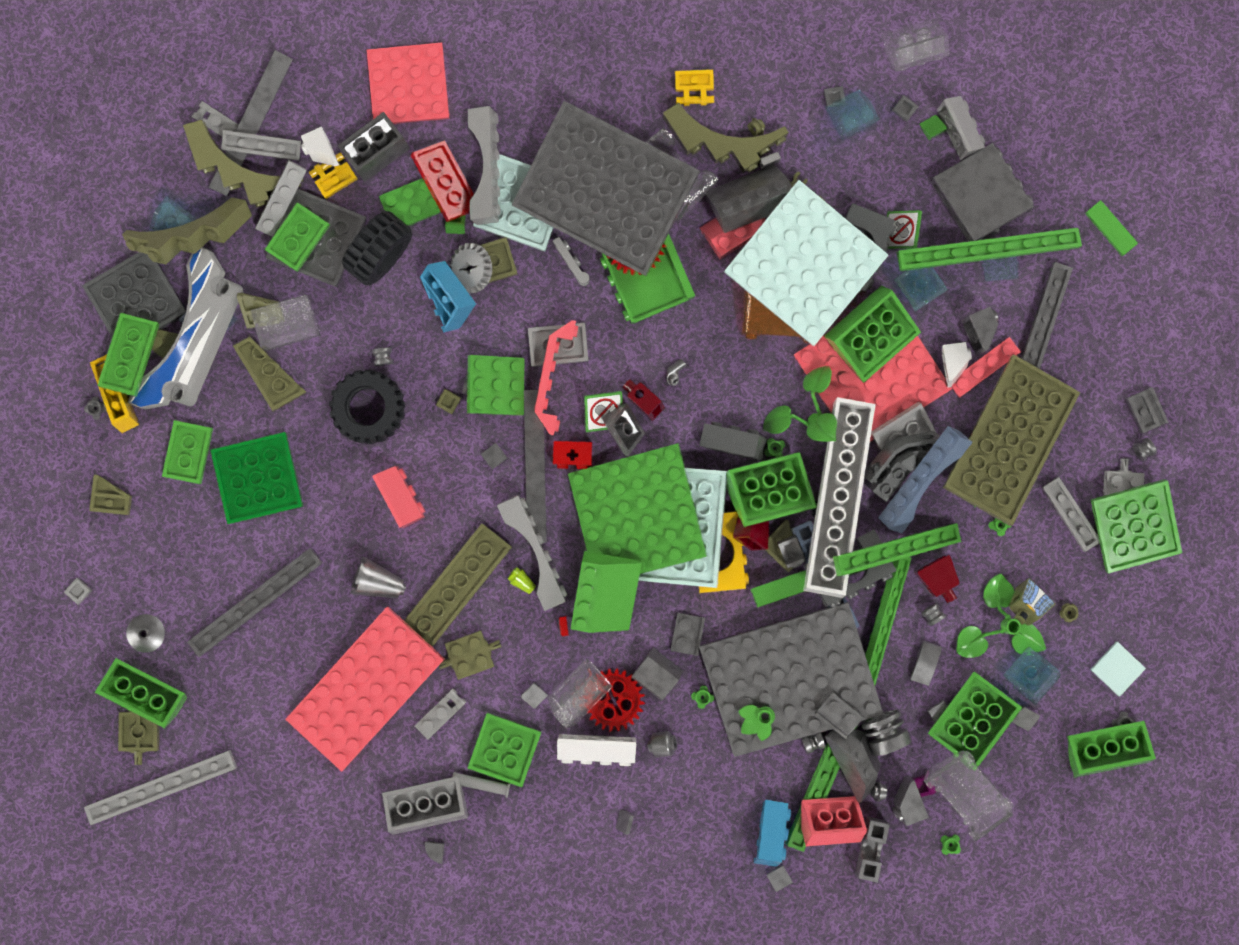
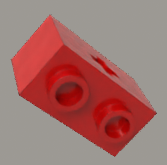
[553,441,592,469]

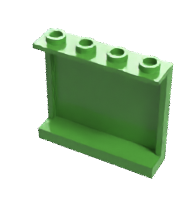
[600,233,695,325]

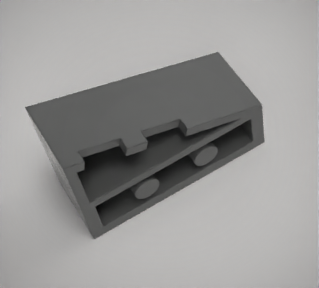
[699,421,767,462]

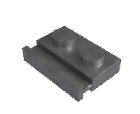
[1125,387,1168,434]
[671,613,705,656]
[815,691,864,739]

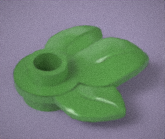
[738,705,775,741]

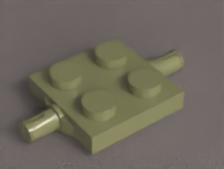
[439,630,502,680]
[118,712,159,765]

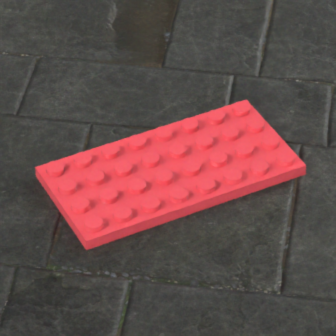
[285,607,445,772]

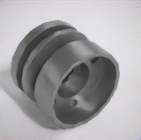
[861,709,912,756]

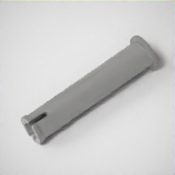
[452,772,511,798]

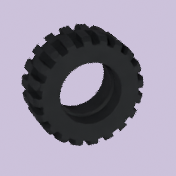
[342,211,413,286]
[329,370,406,444]

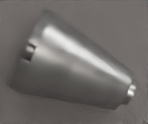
[350,557,406,598]

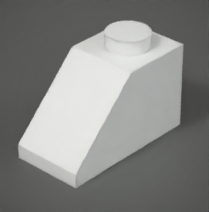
[301,127,339,166]
[941,342,972,387]

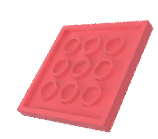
[367,42,450,124]

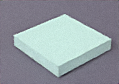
[1090,642,1146,696]

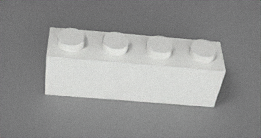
[557,734,636,766]

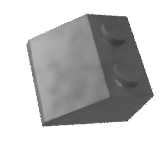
[962,306,998,355]
[892,775,929,826]

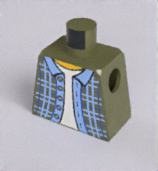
[1009,578,1056,625]

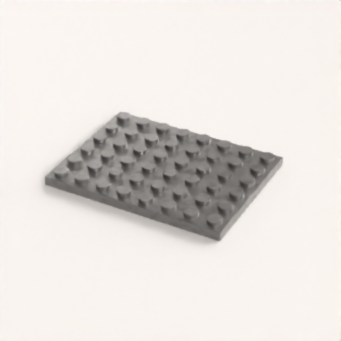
[512,101,700,276]
[699,602,883,757]

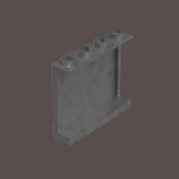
[931,143,1034,242]

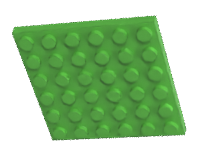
[568,443,708,574]

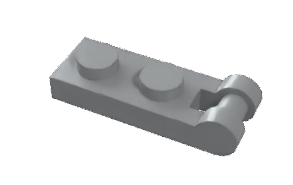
[191,101,239,137]
[553,237,589,286]
[415,688,467,740]

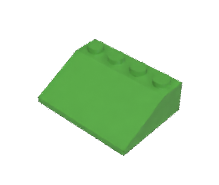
[824,285,921,383]
[726,452,817,527]
[571,551,642,633]
[927,672,1022,770]

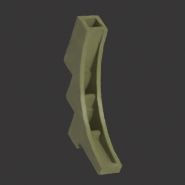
[663,103,789,173]
[183,120,305,208]
[122,197,252,265]

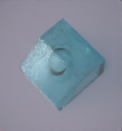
[825,90,880,141]
[149,196,197,231]
[894,267,948,311]
[1004,647,1061,705]

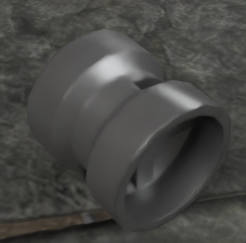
[801,732,826,754]

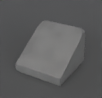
[520,682,548,709]
[1012,705,1040,731]
[615,810,634,835]

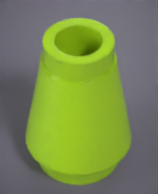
[507,567,536,594]

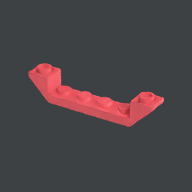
[534,320,579,435]

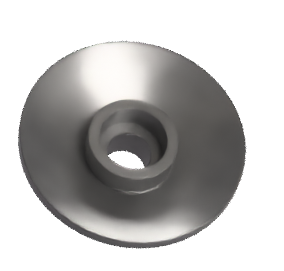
[126,614,165,653]

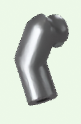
[666,358,687,386]

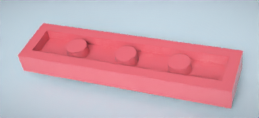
[951,337,1021,398]

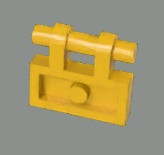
[675,70,714,106]
[309,152,358,199]

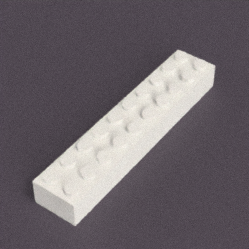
[803,397,876,598]

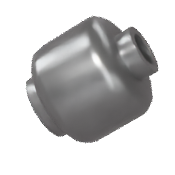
[647,731,677,758]

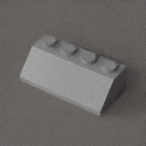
[382,776,468,835]

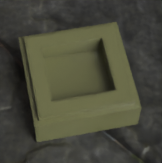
[436,389,462,415]

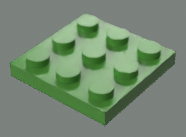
[467,355,524,416]
[468,712,542,787]

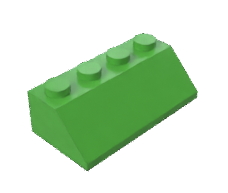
[95,658,187,729]
[1068,721,1156,778]

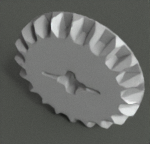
[449,243,492,293]

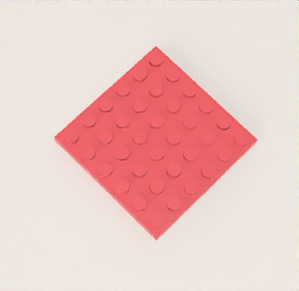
[793,335,952,442]

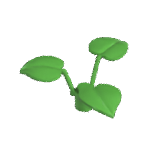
[763,366,837,442]
[956,574,1046,658]

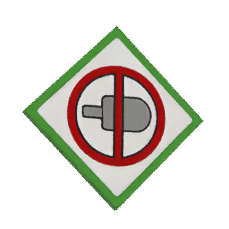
[886,210,922,249]
[584,391,623,432]

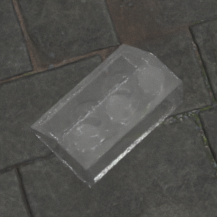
[881,18,950,72]
[251,294,321,351]
[547,658,613,729]

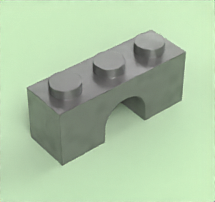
[855,816,890,883]

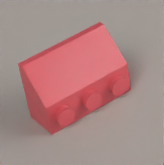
[699,218,766,259]
[372,466,426,528]
[801,796,867,846]

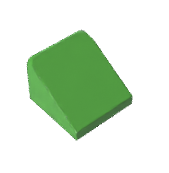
[919,115,947,140]
[445,215,466,234]

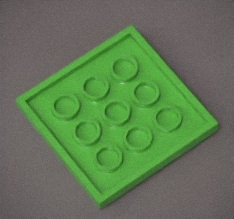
[1091,479,1182,574]

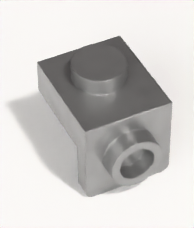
[777,535,805,568]

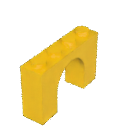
[698,512,749,593]

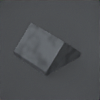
[601,403,645,456]
[631,648,683,701]

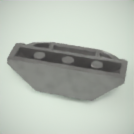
[825,729,881,802]

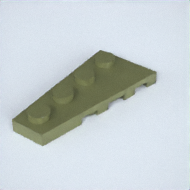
[233,337,306,412]

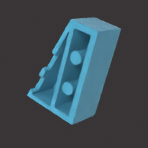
[420,261,476,333]
[754,800,791,867]

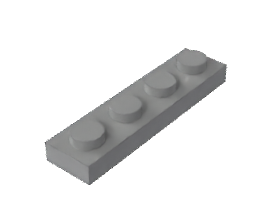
[221,130,301,161]
[255,160,307,237]
[1041,477,1100,552]

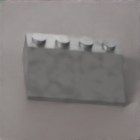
[704,164,792,233]

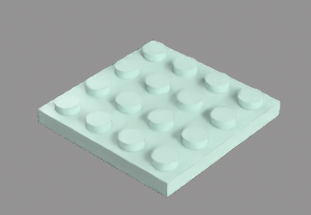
[473,154,554,252]

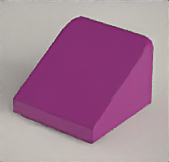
[913,772,938,797]

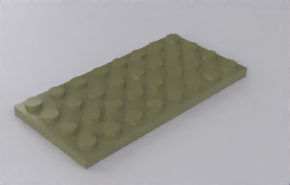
[943,354,1080,526]

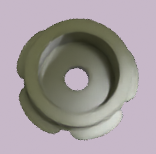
[748,118,765,137]
[1059,603,1079,622]

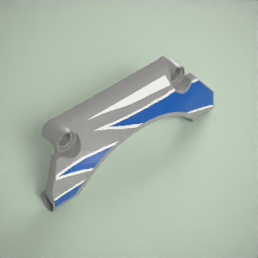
[128,247,243,410]

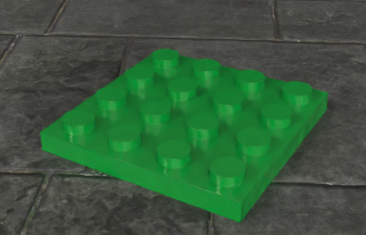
[210,432,304,524]

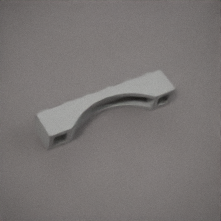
[468,106,501,225]
[497,494,567,611]

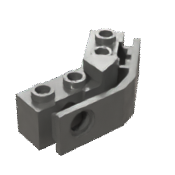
[864,431,940,502]

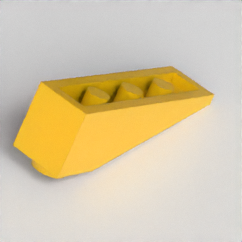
[90,354,139,433]

